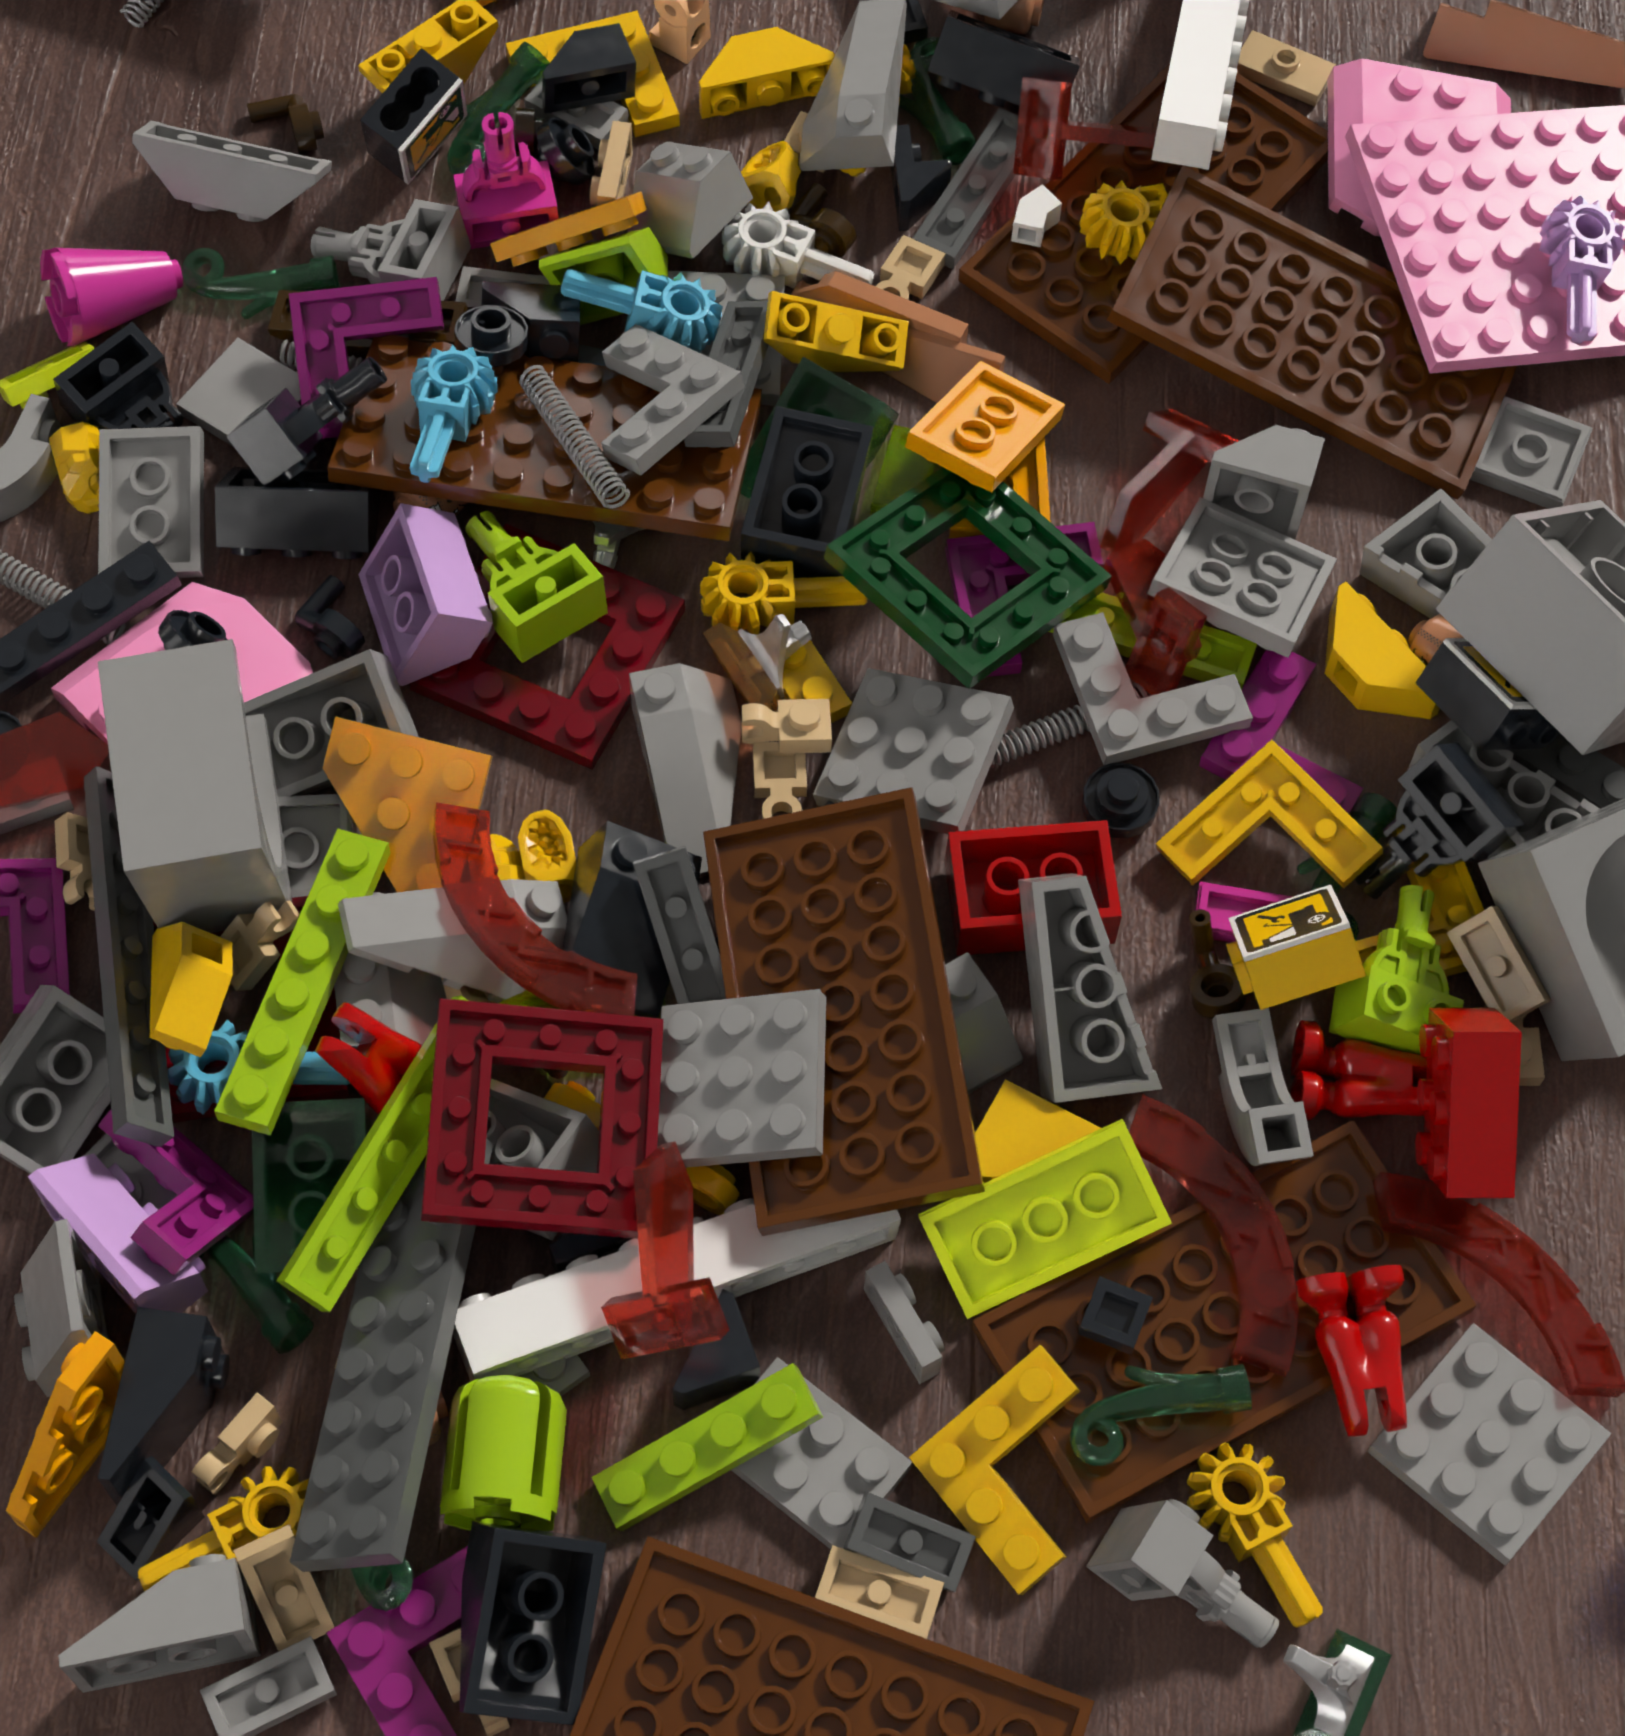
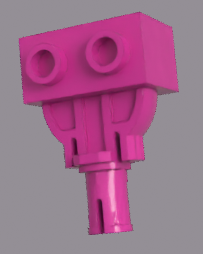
[453,112,558,249]

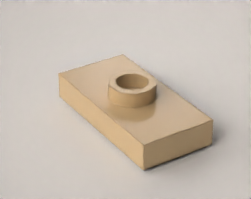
[1237,30,1336,107]

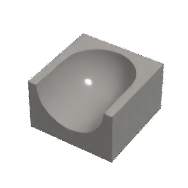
[1435,500,1625,755]
[98,639,292,933]
[1478,798,1625,1061]

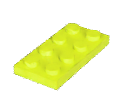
[918,1119,1172,1319]

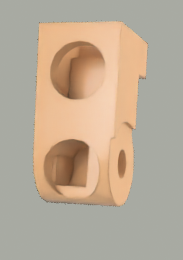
[649,0,711,64]

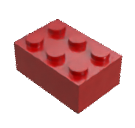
[945,820,1122,956]
[1415,1008,1522,1198]

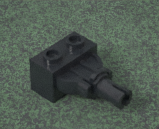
[53,322,205,463]
[227,357,387,486]
[1355,743,1525,899]

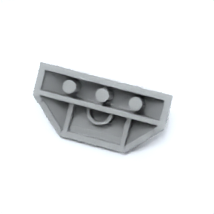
[132,121,332,222]

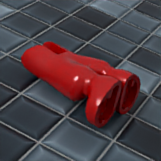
[315,1002,422,1114]
[1290,1020,1427,1121]
[1296,1265,1407,1437]

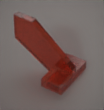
[1013,77,1157,180]
[1100,409,1239,553]
[1103,538,1207,695]
[0,712,109,809]
[601,1141,730,1360]

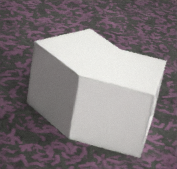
[1011,184,1062,247]

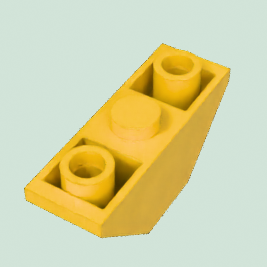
[358,0,498,93]
[699,27,835,119]
[763,291,909,372]
[1324,581,1440,719]
[149,922,233,1057]

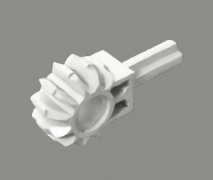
[722,201,874,288]

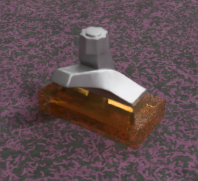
[703,614,812,712]

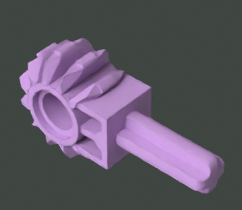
[1539,195,1625,344]

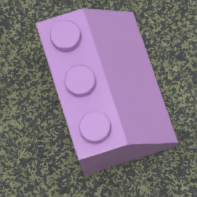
[358,503,493,686]
[28,1154,208,1314]

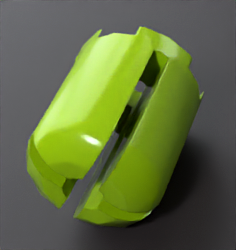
[440,1375,567,1532]

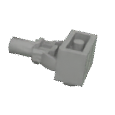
[311,199,471,301]
[1086,1499,1280,1648]

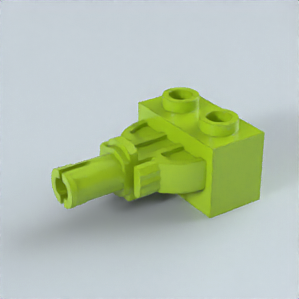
[465,511,608,663]
[1329,885,1464,1054]

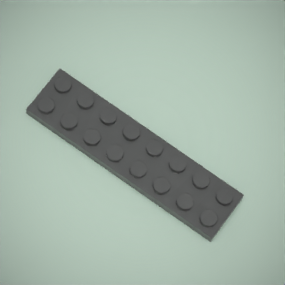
[290,1138,493,1572]

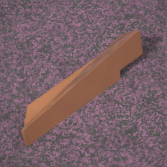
[1423,0,1625,89]
[791,271,1005,403]

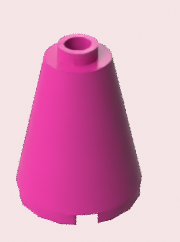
[40,247,183,346]

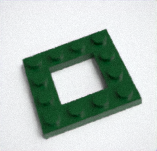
[824,467,1112,689]

